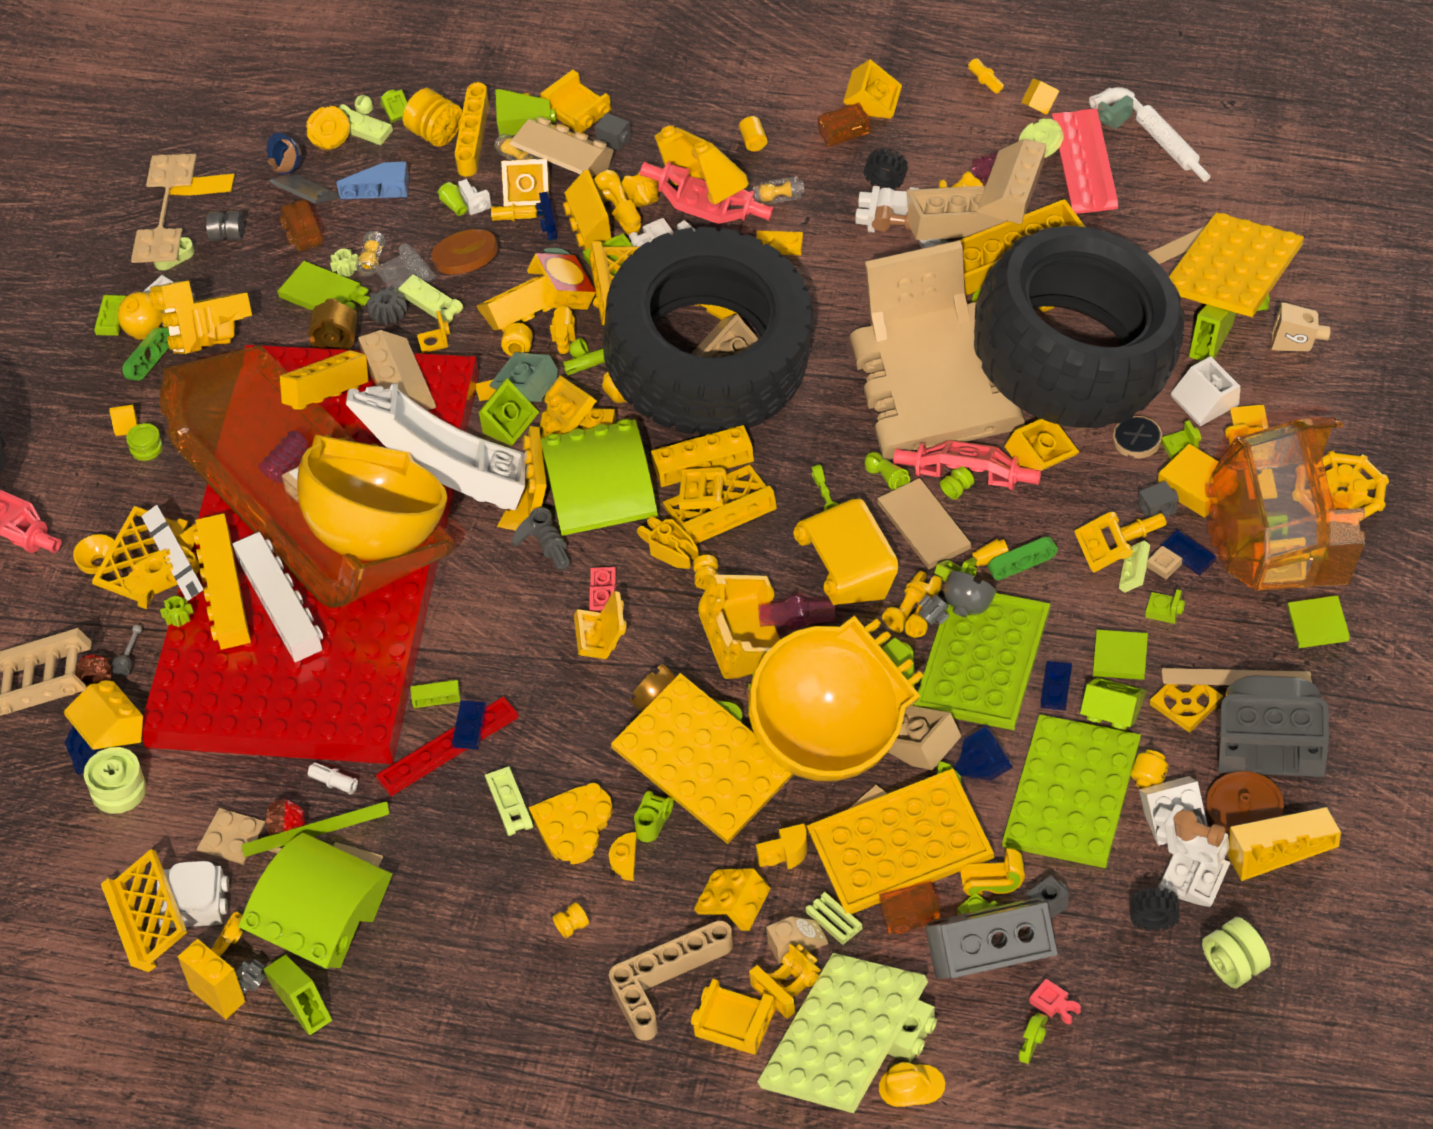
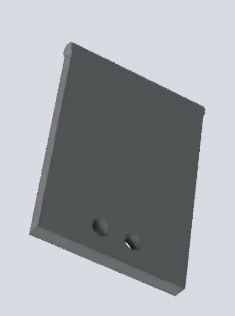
[269,174,339,204]

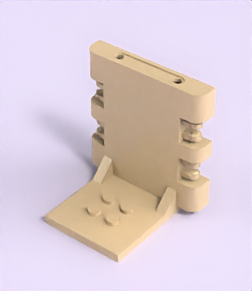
[850,240,1025,459]

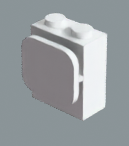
[156,861,229,929]

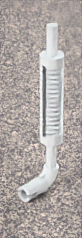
[1089,87,1210,182]

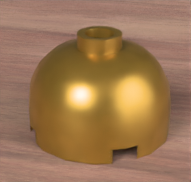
[629,664,676,712]

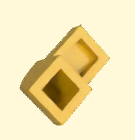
[756,824,808,870]

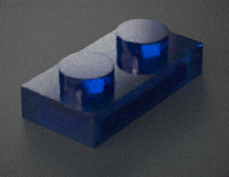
[536,191,557,241]
[1041,661,1072,711]
[452,700,487,750]

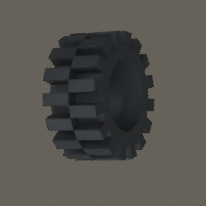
[864,148,908,190]
[1130,887,1180,931]

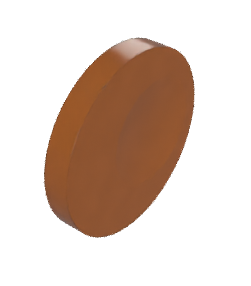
[431,229,498,274]
[1206,771,1284,837]

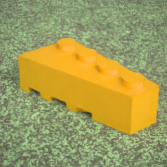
[1228,807,1341,881]

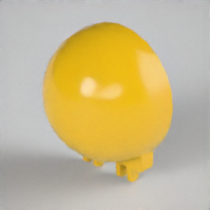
[297,435,447,561]
[748,616,924,782]

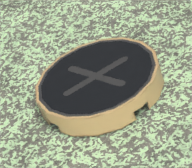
[1113,416,1162,459]

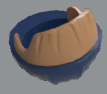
[266,132,303,175]

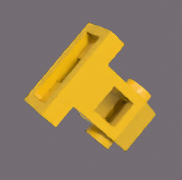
[749,943,821,1019]

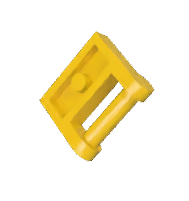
[678,467,727,510]
[1074,512,1133,573]

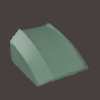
[489,352,558,402]

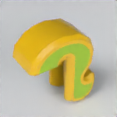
[961,848,1025,896]

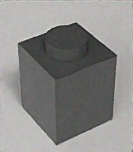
[595,113,632,151]

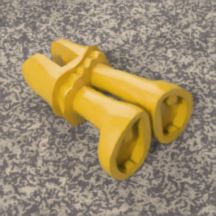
[594,170,641,235]
[882,571,942,638]

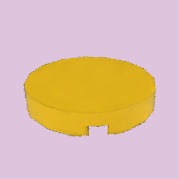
[306,106,351,150]

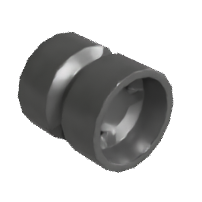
[206,211,244,241]

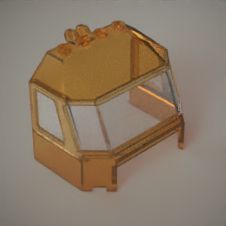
[1205,417,1365,591]

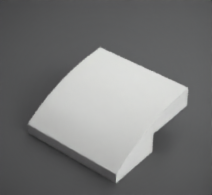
[1158,852,1230,907]

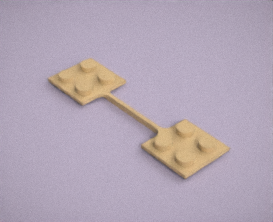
[131,154,196,263]
[197,808,383,867]

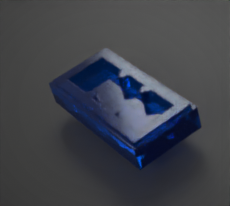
[1161,530,1216,576]

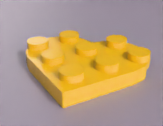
[529,783,613,864]

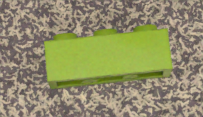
[411,680,461,708]

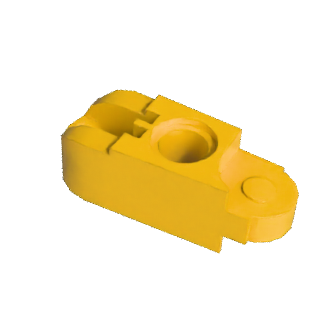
[124,545,200,595]

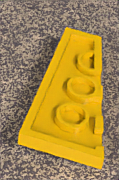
[522,426,546,517]

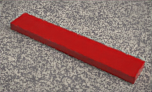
[376,696,519,797]

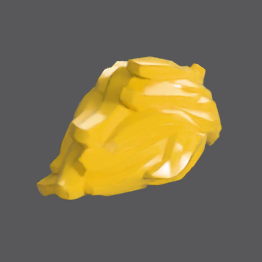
[621,172,661,208]

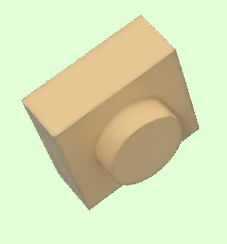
[1146,546,1182,580]

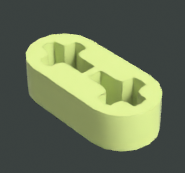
[154,237,194,270]

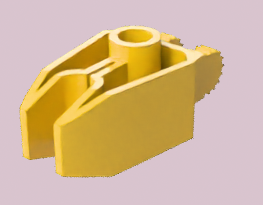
[636,516,699,569]

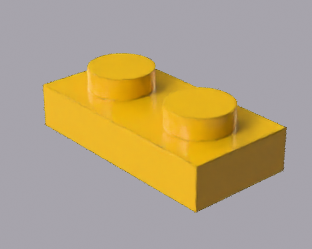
[756,231,803,255]

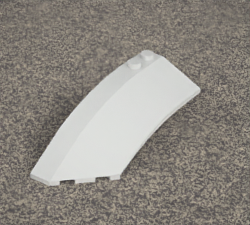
[346,384,525,510]

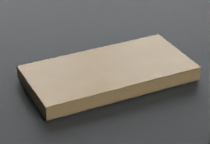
[877,478,971,569]

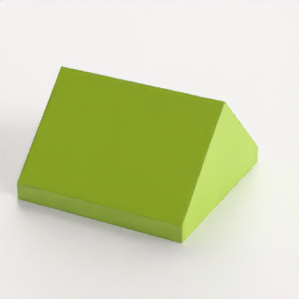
[479,378,539,446]

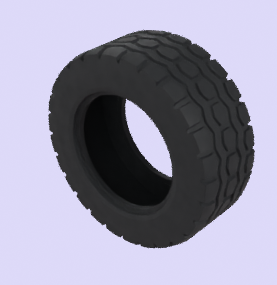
[603,227,813,435]

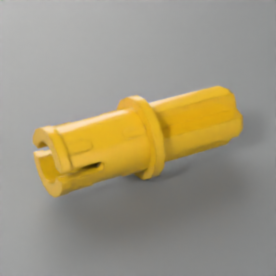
[968,58,1004,94]
[491,204,537,222]
[1120,513,1167,542]

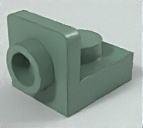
[1098,95,1133,129]

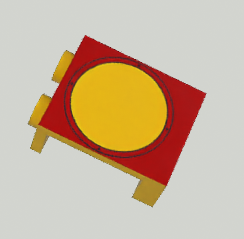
[527,253,596,310]

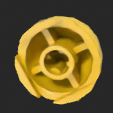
[117,292,165,340]

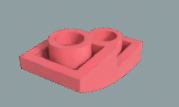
[590,567,616,612]

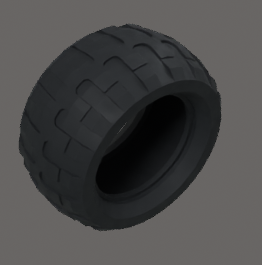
[974,226,1185,428]

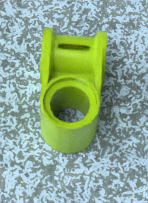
[634,790,674,842]

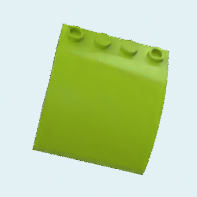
[540,419,658,536]
[238,833,393,969]

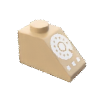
[766,917,828,964]

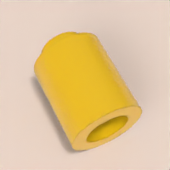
[739,116,767,151]

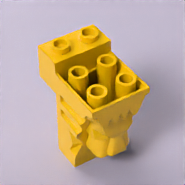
[149,281,252,354]

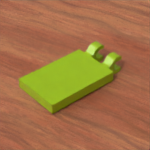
[278,261,370,315]

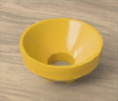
[73,534,118,574]

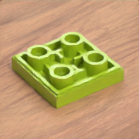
[1287,596,1350,648]
[1093,630,1148,680]

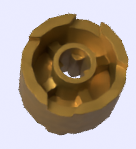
[308,299,358,350]

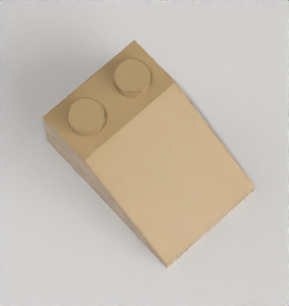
[888,706,961,770]

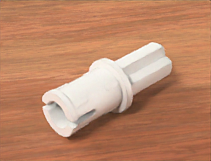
[307,763,358,794]

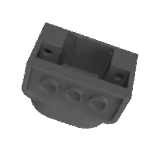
[1218,675,1329,777]

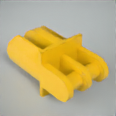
[550,306,576,354]

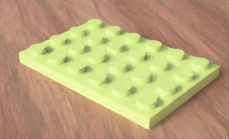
[757,953,928,1113]

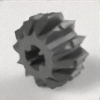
[367,287,407,326]

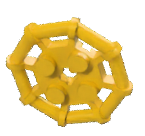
[1297,451,1389,526]

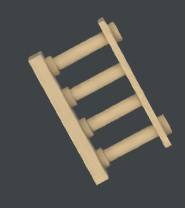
[0,628,92,716]

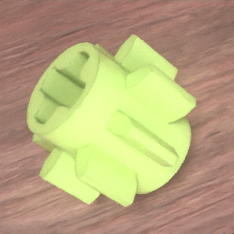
[330,249,359,277]

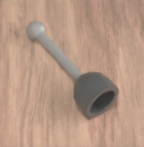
[111,624,142,677]

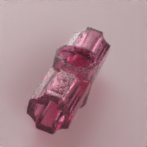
[758,596,836,629]

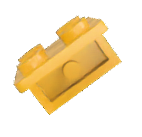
[574,591,626,659]
[694,869,771,931]

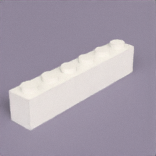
[233,532,323,662]

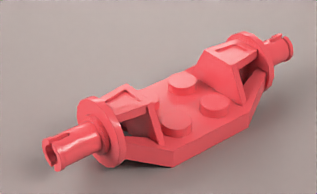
[640,161,774,224]
[894,440,1041,491]
[0,490,61,553]

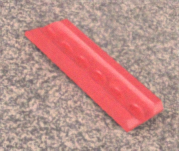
[1051,108,1118,214]

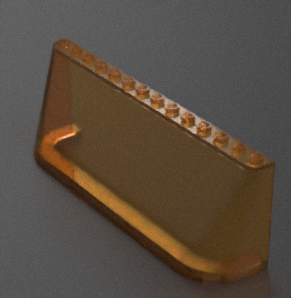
[160,345,455,608]

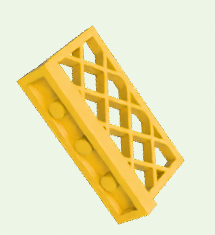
[589,241,639,325]
[663,464,777,544]
[92,506,188,609]
[101,849,187,972]

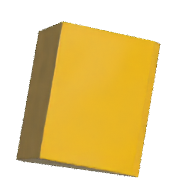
[502,159,551,206]

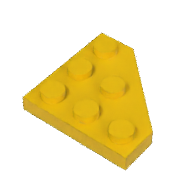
[540,376,596,451]

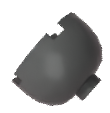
[944,571,996,617]

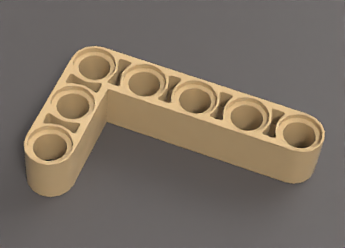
[609,921,733,1041]

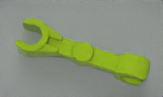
[812,464,839,511]

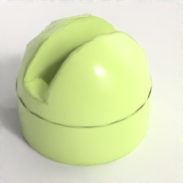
[355,95,373,114]

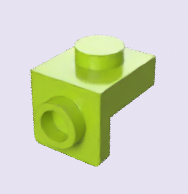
[934,558,978,582]

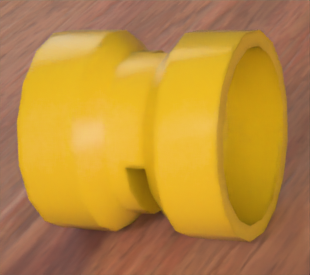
[693,555,719,590]
[552,902,589,939]

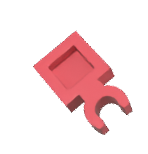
[1030,979,1081,1024]

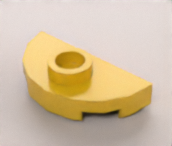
[609,832,637,881]
[211,911,243,957]

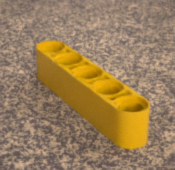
[455,82,489,177]

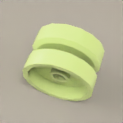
[84,747,147,814]
[1202,917,1271,989]

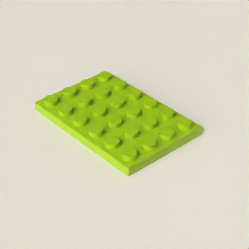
[914,593,1050,731]
[1002,714,1141,868]

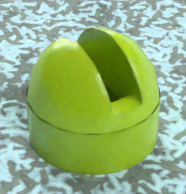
[569,338,589,358]
[864,452,883,473]

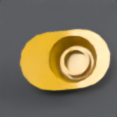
[879,1062,945,1107]

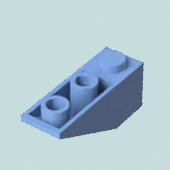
[337,162,409,199]

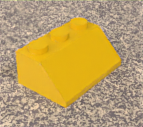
[562,170,611,251]
[476,275,553,332]
[64,680,143,750]

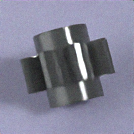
[918,594,949,625]
[235,959,266,993]

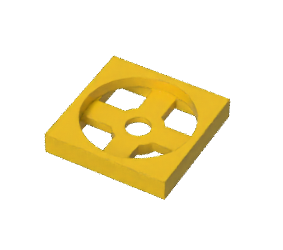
[1150,668,1223,733]

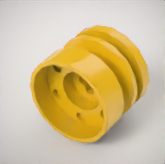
[403,88,462,147]

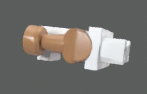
[856,186,919,232]
[1154,804,1230,869]

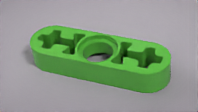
[123,327,170,381]
[988,537,1058,580]

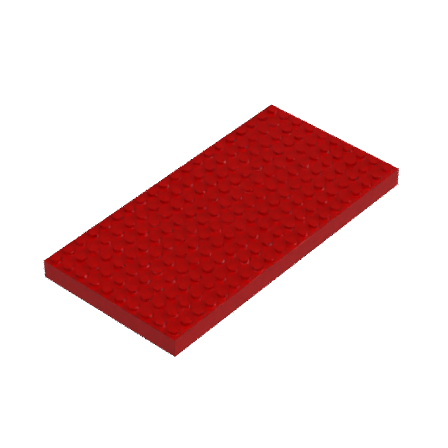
[141,345,479,764]

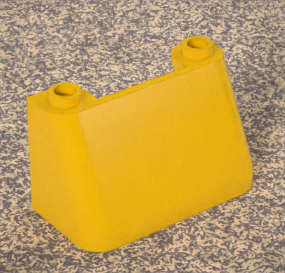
[654,125,749,205]
[793,499,898,605]
[698,575,780,679]

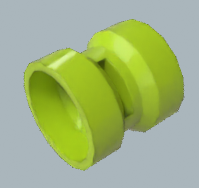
[940,466,974,500]

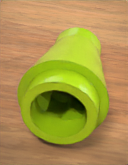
[438,182,468,216]
[877,459,910,490]

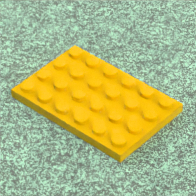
[1169,212,1304,317]
[611,673,794,844]
[807,769,994,914]

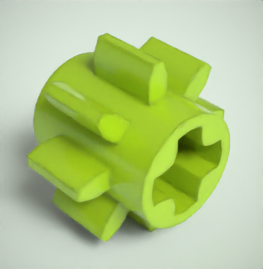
[160,595,193,627]

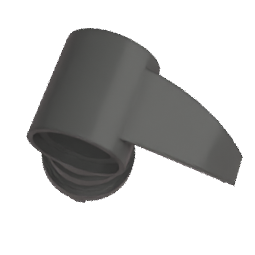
[512,507,570,571]

